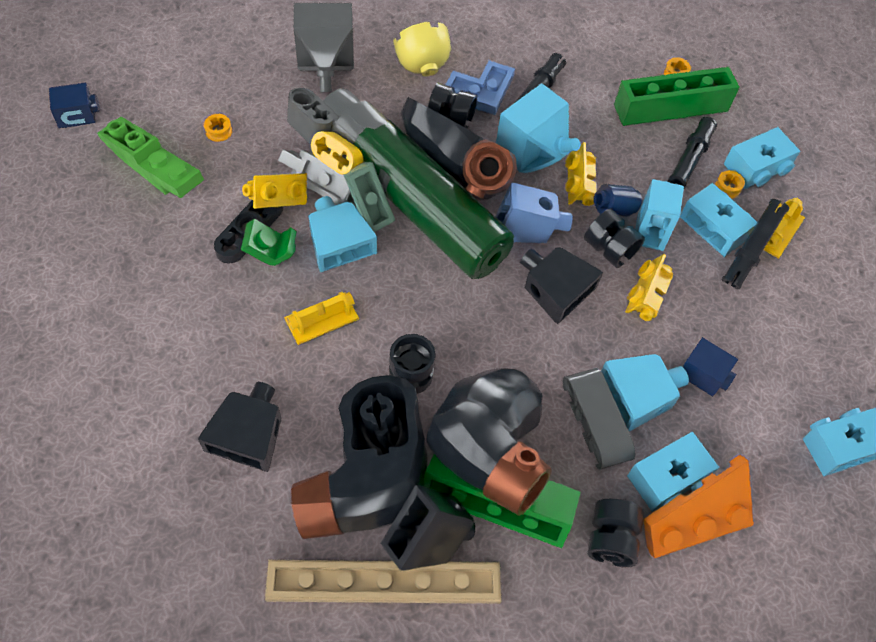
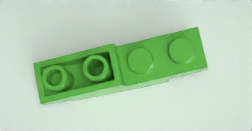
[97,117,204,198]

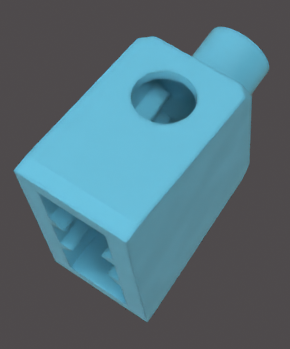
[308,196,377,272]
[601,354,689,431]

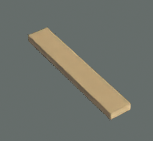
[265,560,501,603]

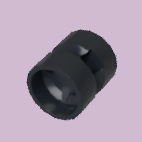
[427,83,478,129]
[584,209,645,268]
[389,334,436,394]
[587,498,644,567]

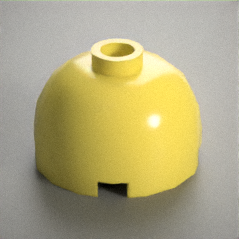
[393,22,451,76]

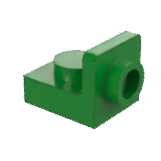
[241,219,297,266]

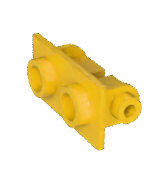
[565,142,597,206]
[242,173,307,208]
[763,198,805,259]
[625,254,673,321]
[284,291,359,345]

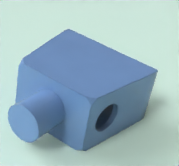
[495,183,572,243]

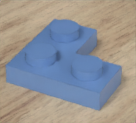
[445,61,515,115]

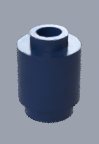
[594,184,642,216]

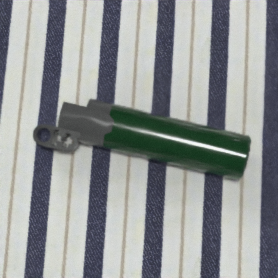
[287,87,514,279]

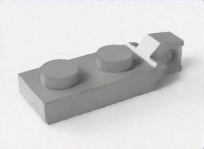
[278,149,352,205]

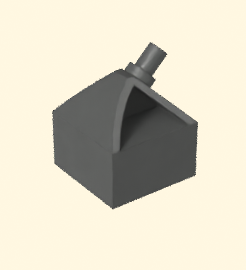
[293,3,354,92]

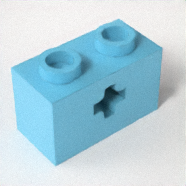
[724,127,800,189]
[635,179,684,251]
[680,183,757,257]
[803,408,876,476]
[627,431,719,512]

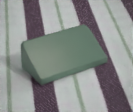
[344,162,396,232]

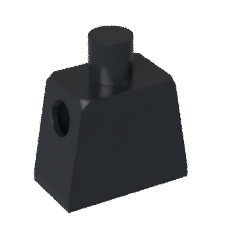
[520,247,603,324]
[198,382,282,472]
[381,485,476,571]

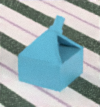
[496,83,581,173]

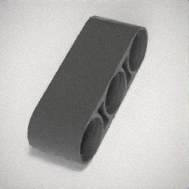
[563,368,635,470]

